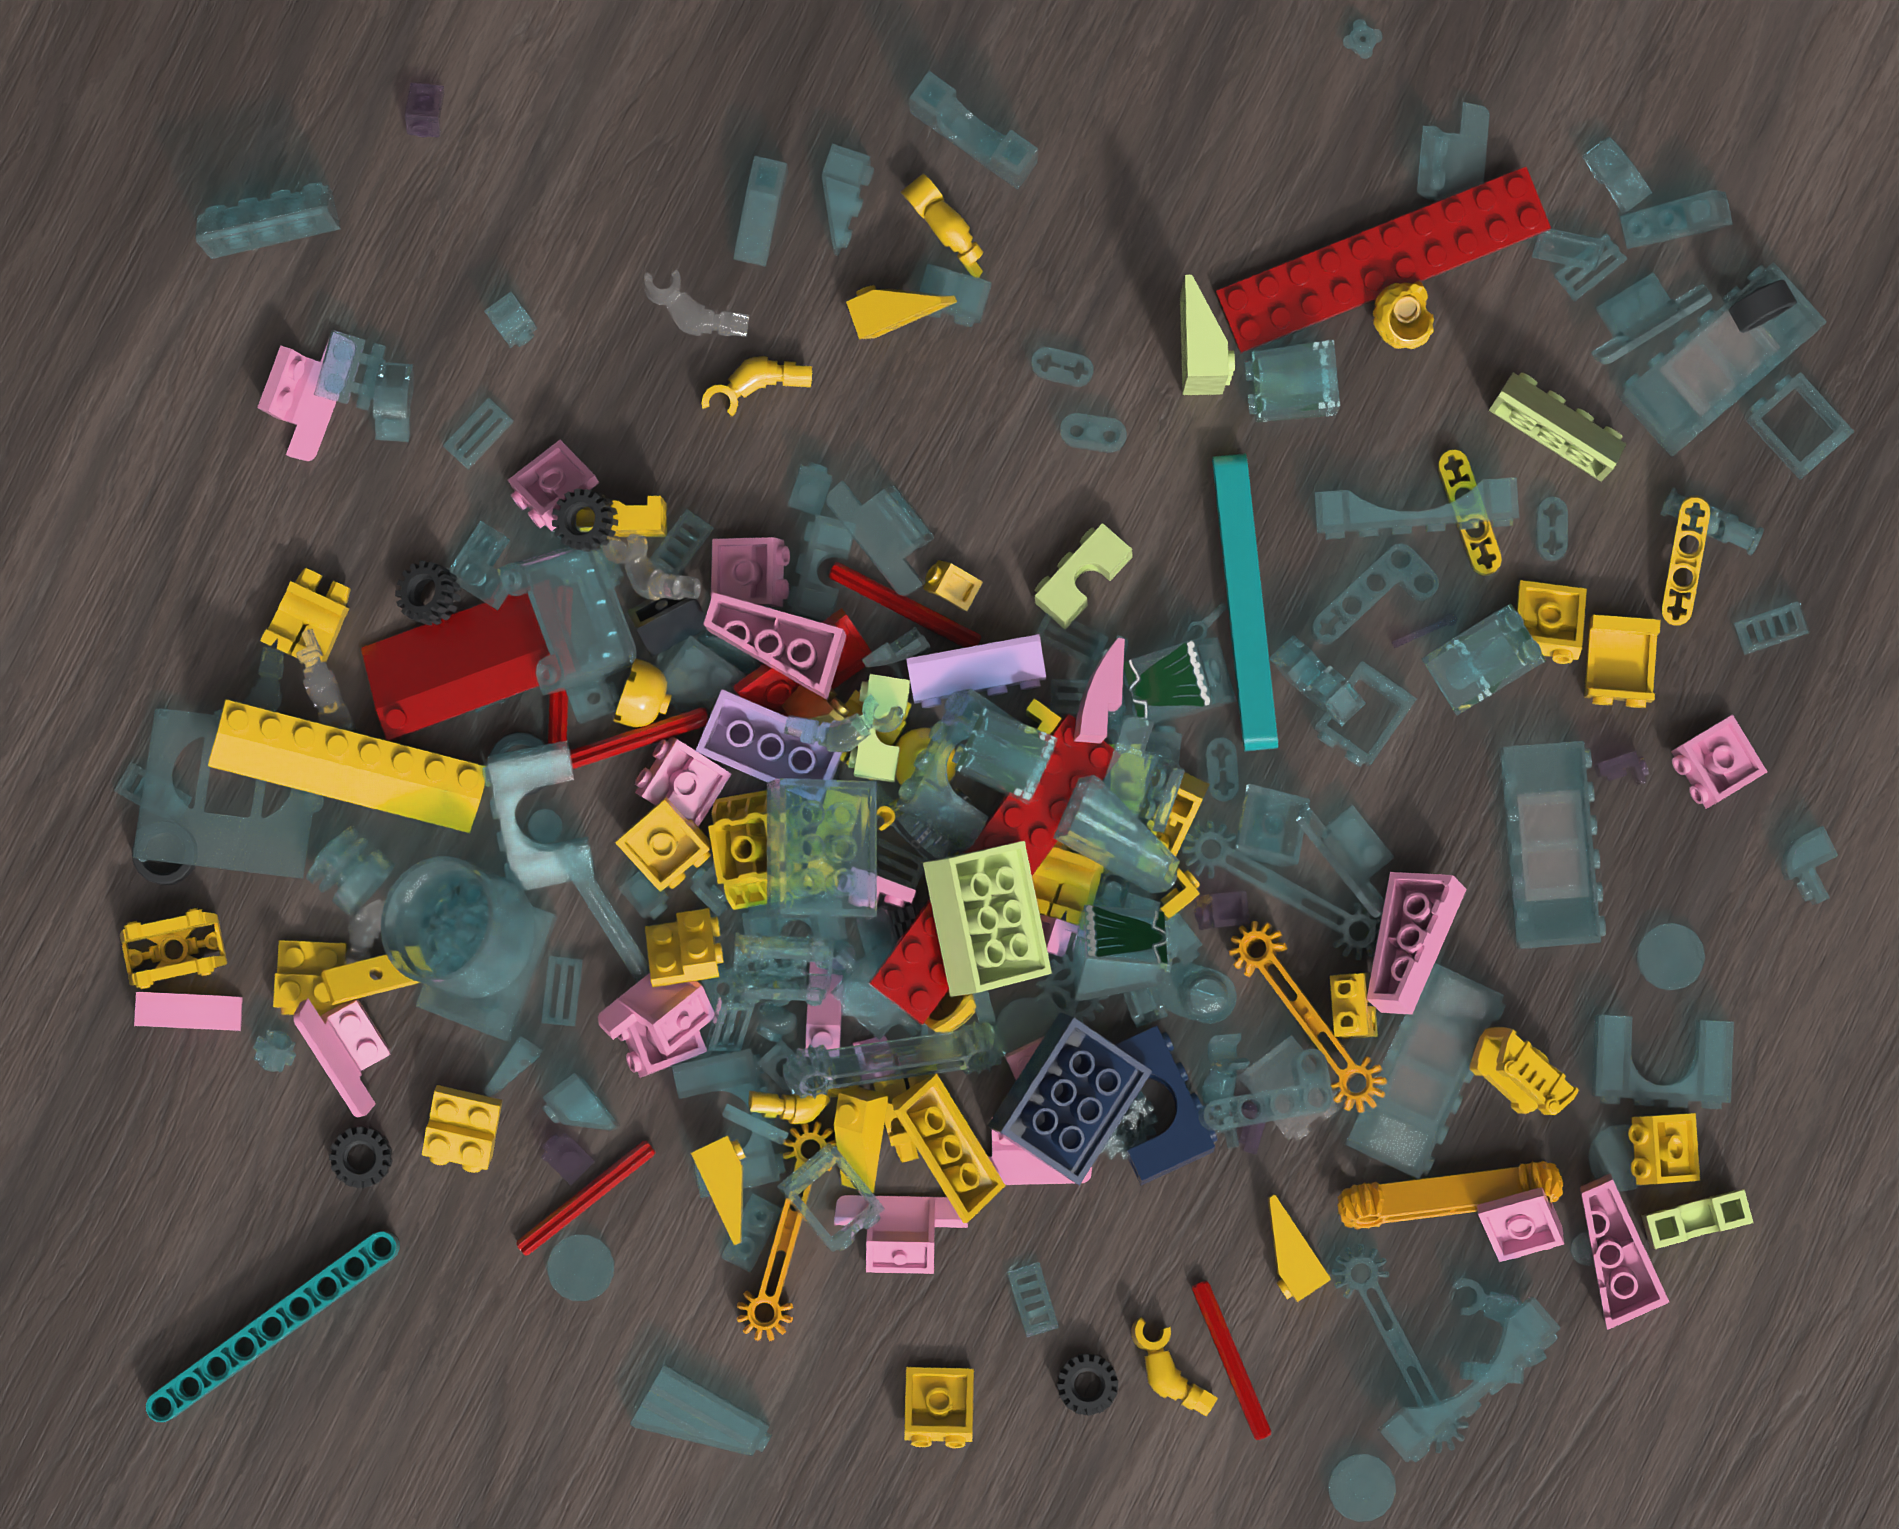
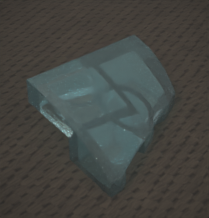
[862,627,931,667]

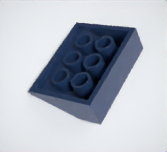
[987,1012,1152,1186]

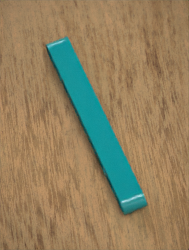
[1212,453,1278,752]
[146,1231,400,1422]

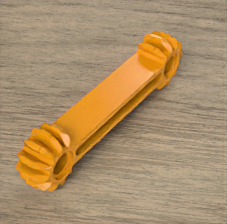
[1229,921,1387,1113]
[737,1121,838,1341]
[1337,1161,1563,1230]

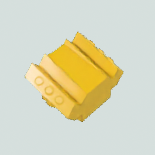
[708,788,807,910]

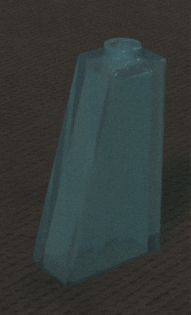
[1053,775,1180,894]
[630,1364,772,1456]

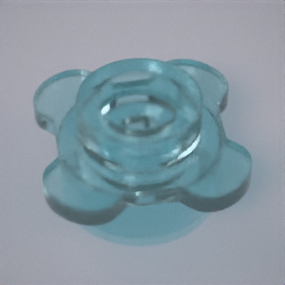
[1343,19,1383,59]

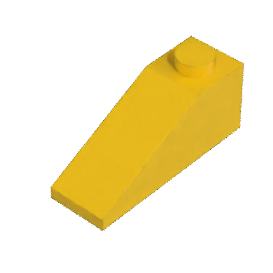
[846,285,957,339]
[1134,770,1210,882]
[834,1087,888,1194]
[691,1136,746,1245]
[1268,1194,1331,1302]

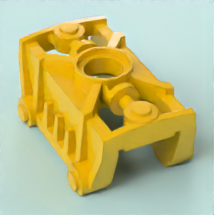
[120,908,227,989]
[1469,1027,1579,1115]

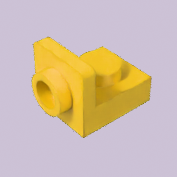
[923,560,983,611]
[1159,868,1200,921]

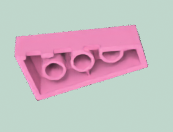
[704,592,847,699]
[1367,872,1467,1014]
[1580,1173,1669,1330]

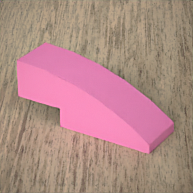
[1074,638,1125,743]
[134,992,243,1031]

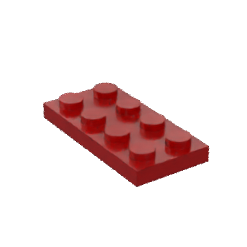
[732,608,876,719]

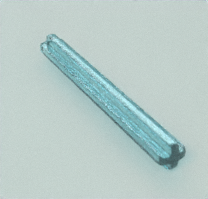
[555,842,650,983]

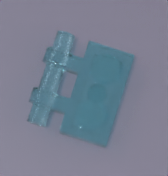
[314,331,386,411]

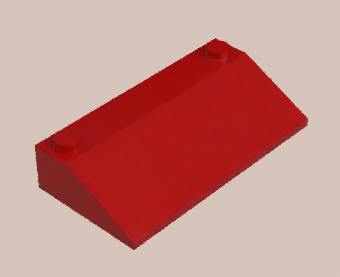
[361,580,582,743]

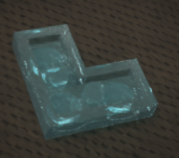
[449,521,516,610]

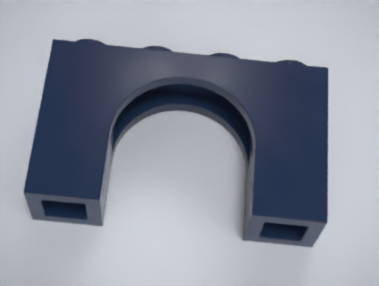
[1115,1026,1218,1186]

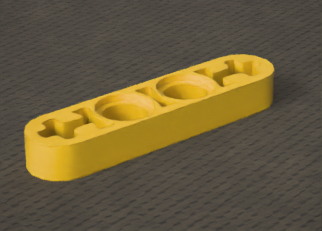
[1438,450,1502,576]
[1662,495,1710,625]

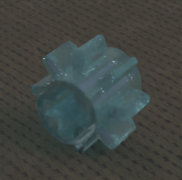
[253,1030,296,1072]

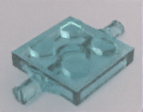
[830,944,922,1040]

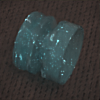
[306,826,395,916]

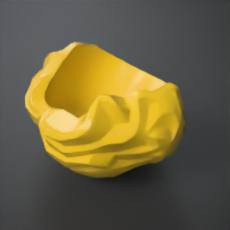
[1373,281,1434,349]

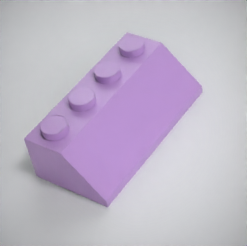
[906,634,1046,708]
[696,689,846,805]

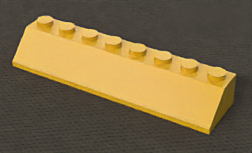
[208,700,489,833]

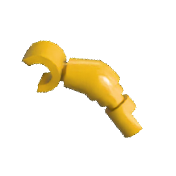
[901,173,983,279]
[702,356,812,416]
[748,1064,860,1124]
[1131,1317,1218,1416]

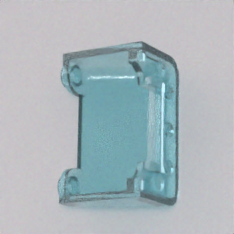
[497,546,637,695]

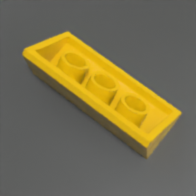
[891,1074,1006,1223]

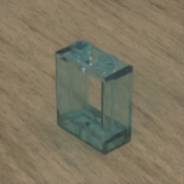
[1746,372,1854,480]
[1314,661,1417,767]
[777,1143,885,1252]

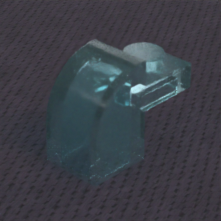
[373,362,413,442]
[1782,826,1838,905]

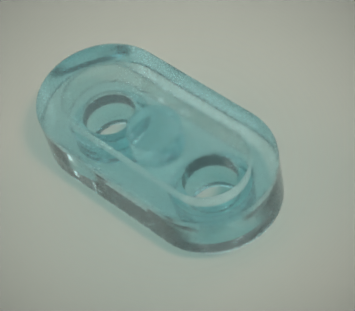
[1060,413,1127,453]

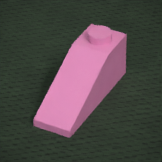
[805,958,844,1060]

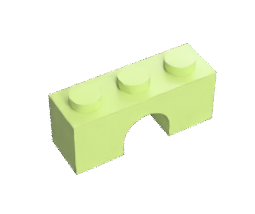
[1035,523,1132,629]
[849,674,910,783]
[1641,1190,1754,1249]

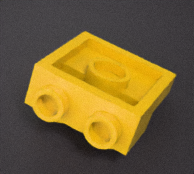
[1513,580,1587,664]
[615,797,711,892]
[645,908,724,987]
[273,940,347,1016]
[422,1085,502,1173]
[1628,1113,1700,1185]
[905,1367,974,1448]

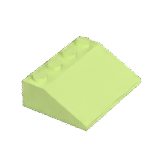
[1180,275,1235,395]
[1489,372,1626,482]
[923,841,1052,997]

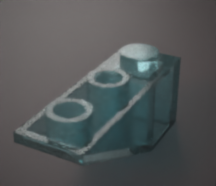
[822,144,875,256]
[733,156,789,267]
[1620,190,1733,249]

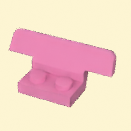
[257,332,355,461]
[598,973,716,1056]
[293,998,391,1117]
[988,1117,1092,1185]
[834,1195,968,1274]

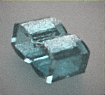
[919,264,992,327]

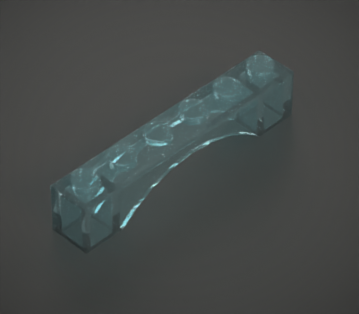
[1315,477,1520,540]
[1377,1296,1561,1463]

